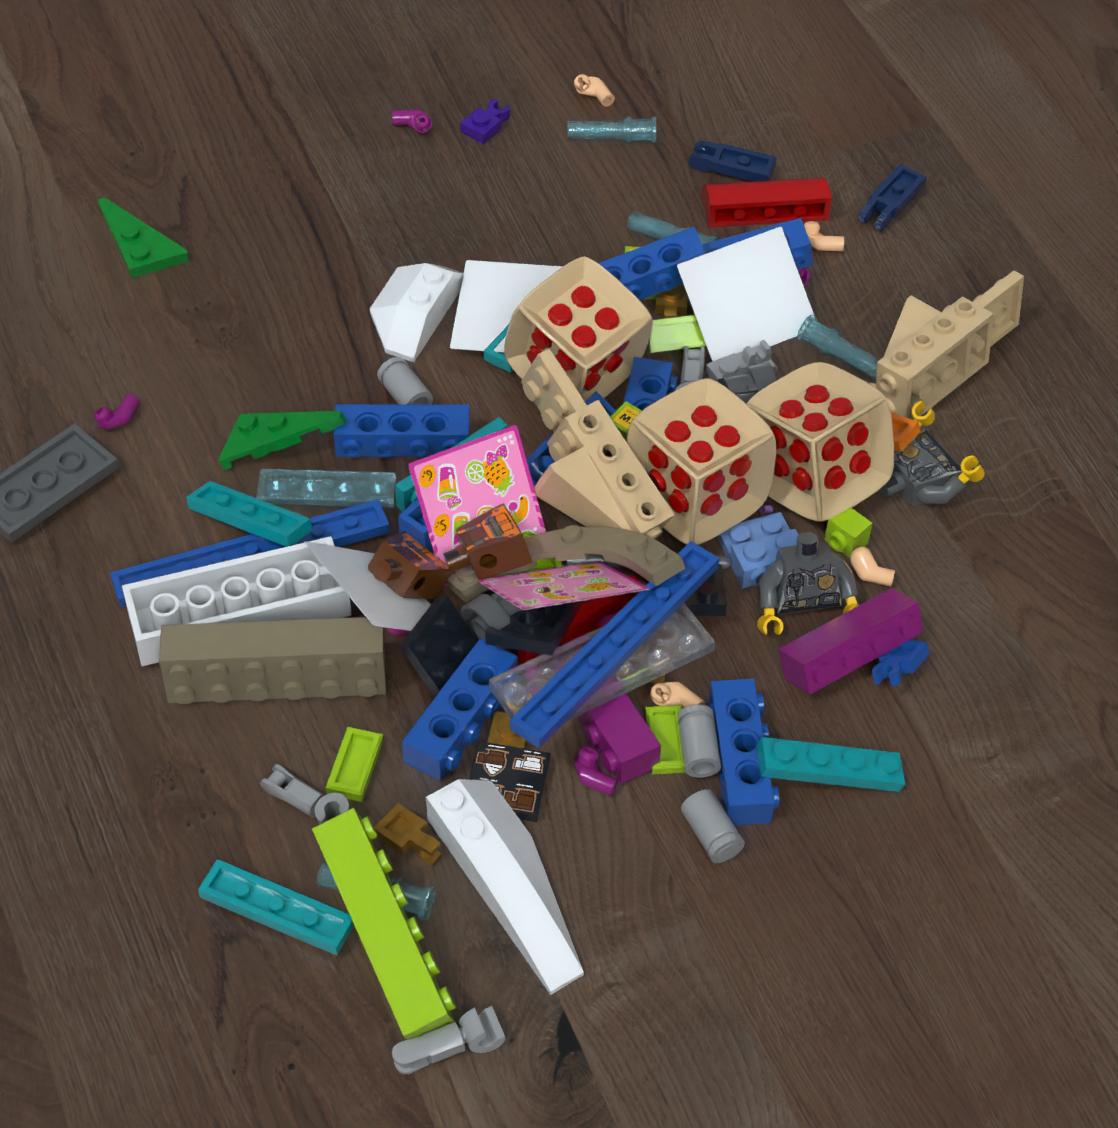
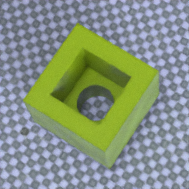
[825,507,872,558]

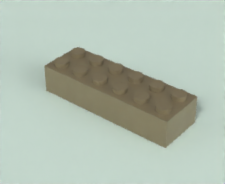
[159,617,386,704]

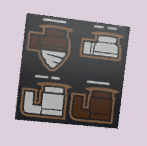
[469,741,551,822]

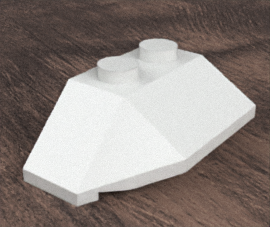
[370,263,464,362]

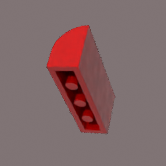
[701,177,832,228]

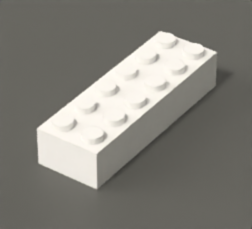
[122,536,351,666]

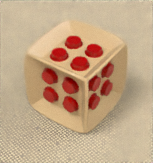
[504,256,653,401]
[746,362,894,521]
[626,378,776,545]

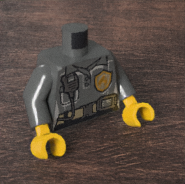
[878,401,985,506]
[757,532,860,635]

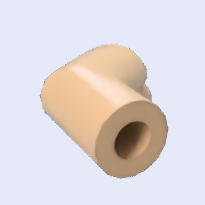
[574,74,615,107]
[850,547,895,587]
[650,682,706,708]

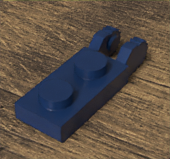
[688,140,777,182]
[858,164,927,232]

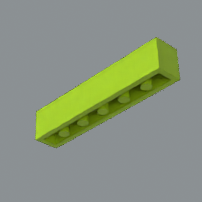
[312,808,456,1040]

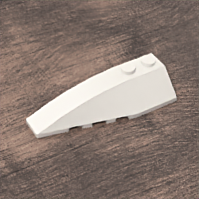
[426,779,584,995]

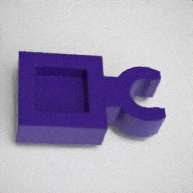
[460,99,510,144]

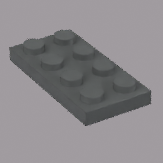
[0,423,119,543]

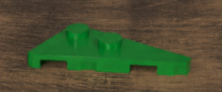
[97,197,189,278]
[218,411,347,470]

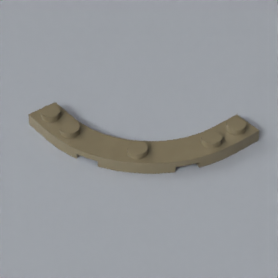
[447,525,685,603]

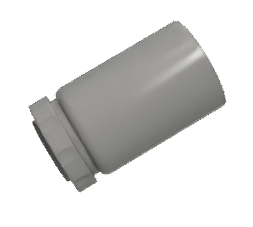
[377,357,433,405]
[677,704,722,778]
[681,789,745,863]

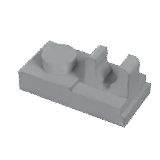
[706,340,778,380]

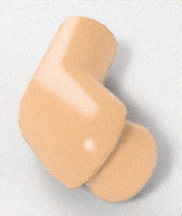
[804,221,844,252]

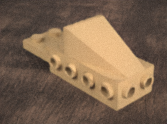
[876,271,1024,420]
[521,349,674,539]

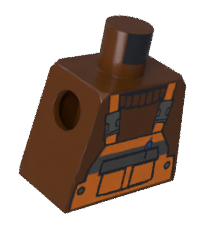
[443,503,533,579]
[368,531,452,599]

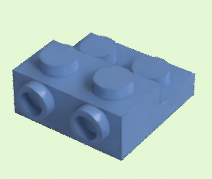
[717,512,798,589]

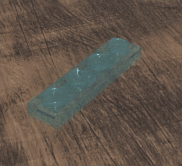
[257,469,396,508]

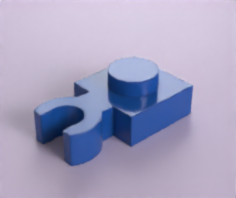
[872,640,930,687]

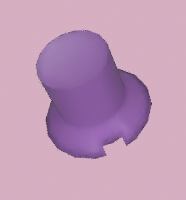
[758,505,773,517]

